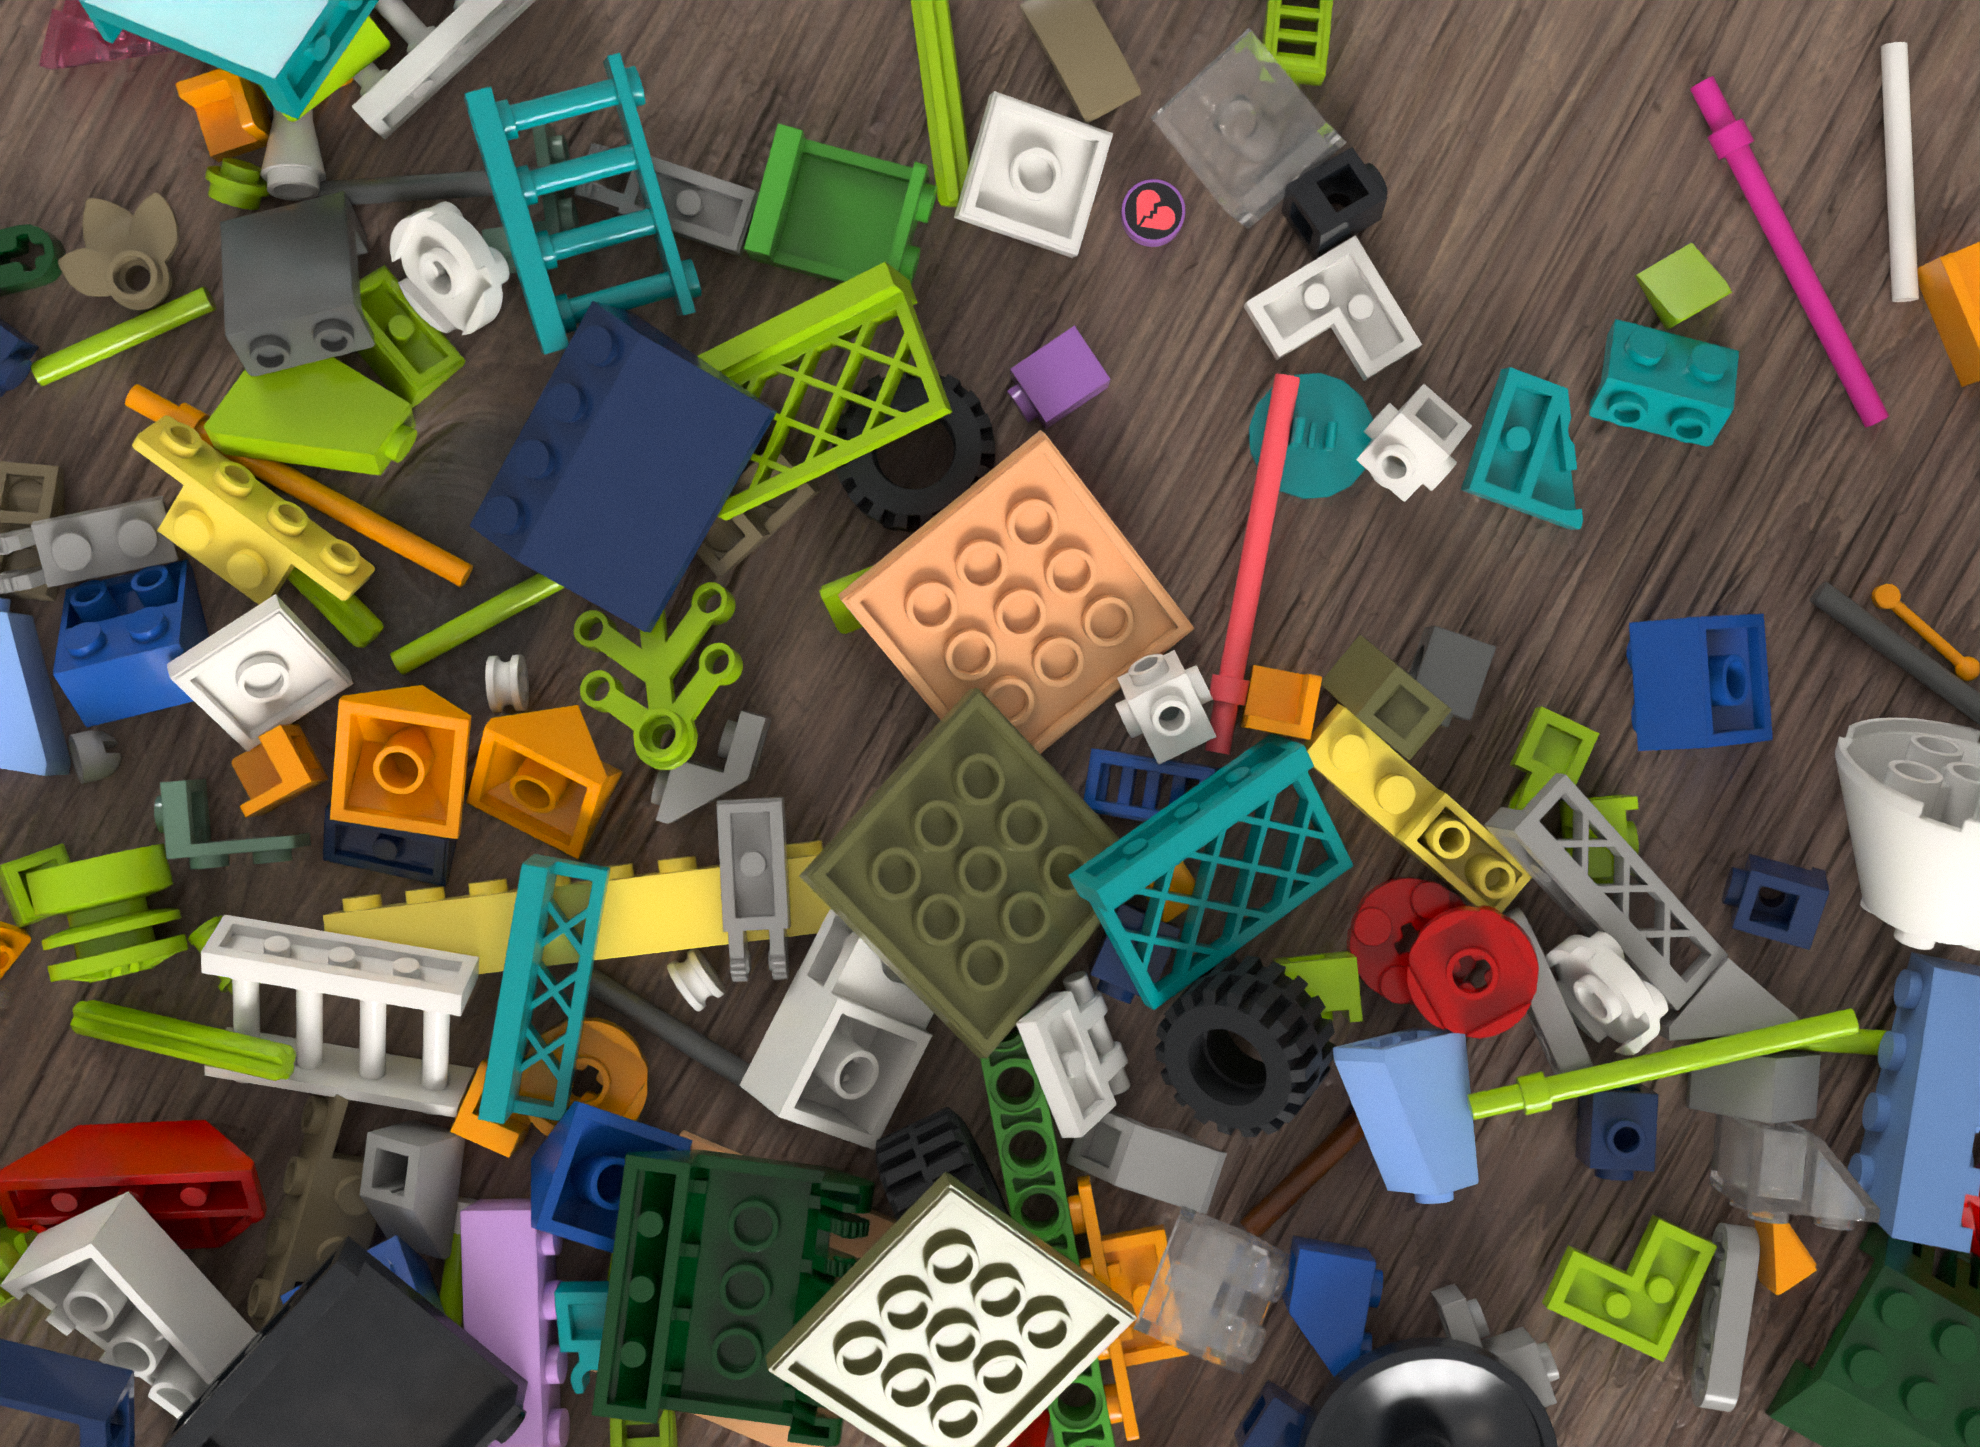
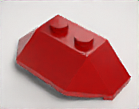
[0,1120,267,1249]

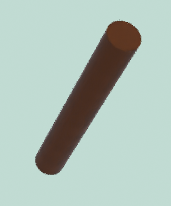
[1239,1110,1365,1240]

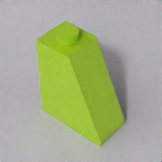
[203,357,417,476]

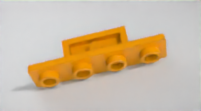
[1067,1175,1189,1441]

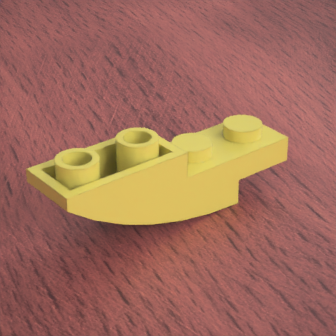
[1303,703,1532,913]

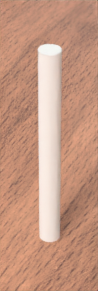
[1881,42,1919,302]

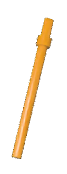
[125,384,473,587]

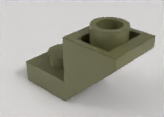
[1321,635,1452,760]

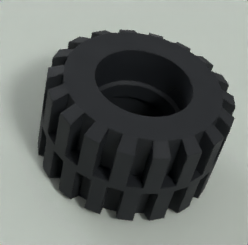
[833,373,995,534]
[1155,956,1336,1137]
[876,1107,1010,1221]

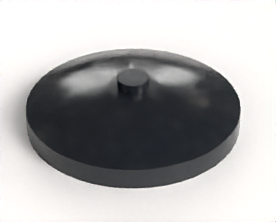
[1298,1337,1558,1447]

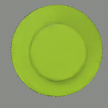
[205,158,269,210]

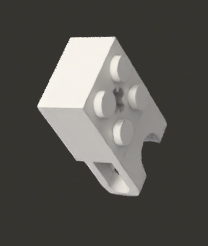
[740,909,934,1150]

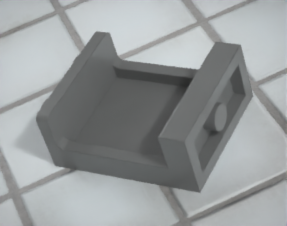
[220,191,375,376]

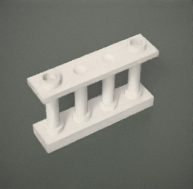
[352,0,536,140]
[201,914,479,1118]

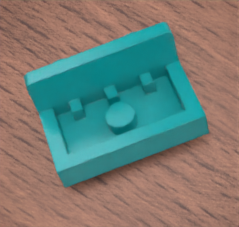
[1589,319,1739,447]

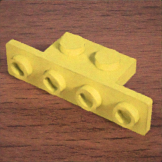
[132,415,375,605]

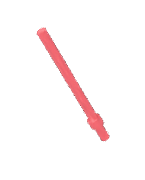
[1205,374,1300,755]

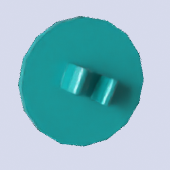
[1248,373,1373,499]

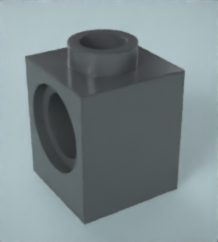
[1409,626,1496,728]

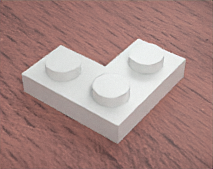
[1244,235,1422,381]

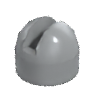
[69,730,122,784]

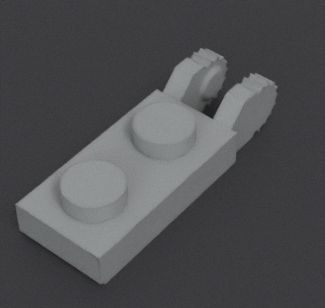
[574,143,759,257]
[0,496,179,594]
[716,797,791,982]

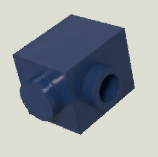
[1575,1084,1658,1181]

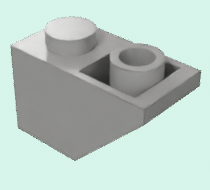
[360,1119,465,1259]

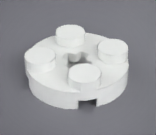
[390,201,510,335]
[1545,931,1668,1056]

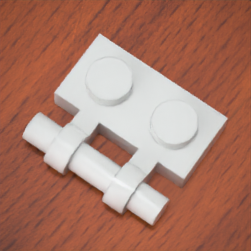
[1016,971,1131,1138]

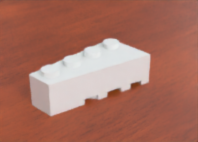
[0,1192,257,1418]

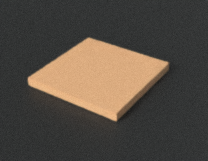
[838,430,1195,754]

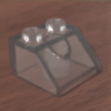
[1151,28,1347,229]

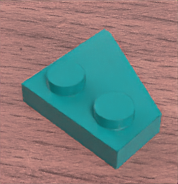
[1461,367,1583,530]

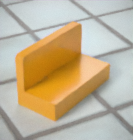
[1918,242,1980,387]

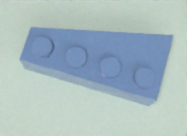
[1847,952,1980,1253]

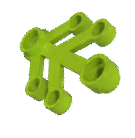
[574,582,743,770]

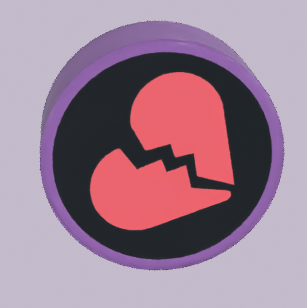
[1121,179,1185,247]

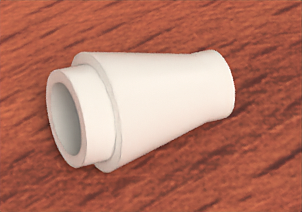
[260,106,326,201]

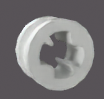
[485,654,529,713]
[667,948,726,1012]

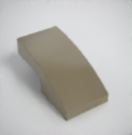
[1020,0,1141,124]
[697,447,821,578]
[0,461,65,602]

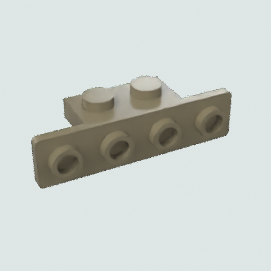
[247,1094,377,1330]

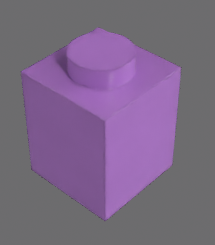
[1007,326,1110,430]

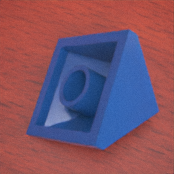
[531,1101,693,1253]

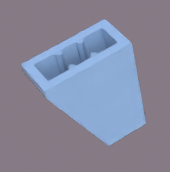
[0,598,71,776]
[1333,1028,1479,1204]

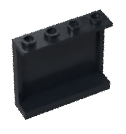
[161,1236,528,1447]

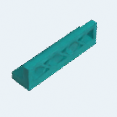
[478,854,610,1124]

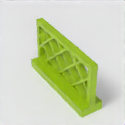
[697,261,952,521]

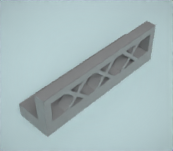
[1484,773,1728,1011]

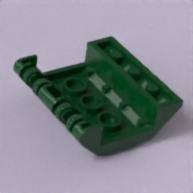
[592,1150,875,1447]
[1765,1220,1980,1447]

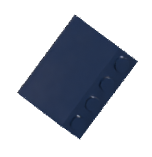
[469,301,777,632]

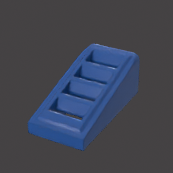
[1084,748,1221,822]

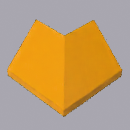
[330,685,472,839]
[466,705,623,859]

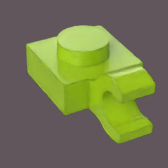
[1507,706,1600,810]

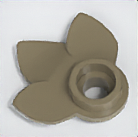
[58,192,180,311]

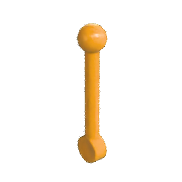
[1871,584,1980,681]

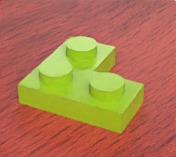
[1542,1214,1717,1362]

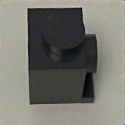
[1281,147,1388,260]

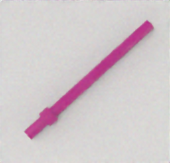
[1690,76,1889,428]

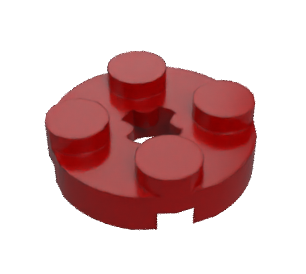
[1346,876,1476,1005]
[1407,905,1539,1038]

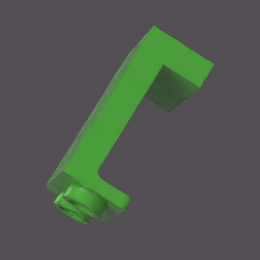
[744,124,938,285]

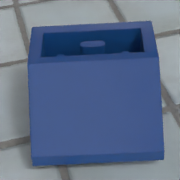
[53,559,209,728]

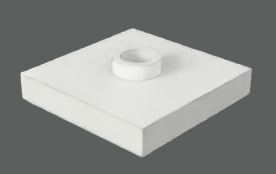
[954,91,1113,258]
[166,594,353,752]

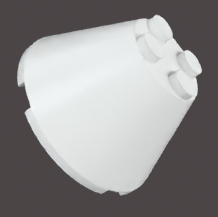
[1835,718,1980,950]

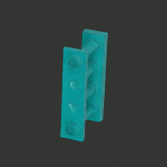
[464,53,702,355]

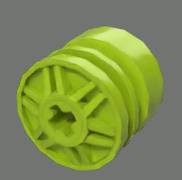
[26,843,188,983]

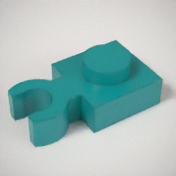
[554,1281,609,1394]

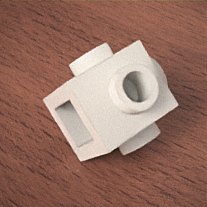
[1356,384,1472,502]
[1115,650,1217,765]

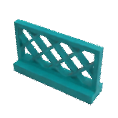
[1068,733,1354,1010]

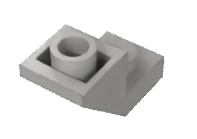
[651,711,772,824]
[1066,1109,1227,1214]
[1431,1284,1560,1407]

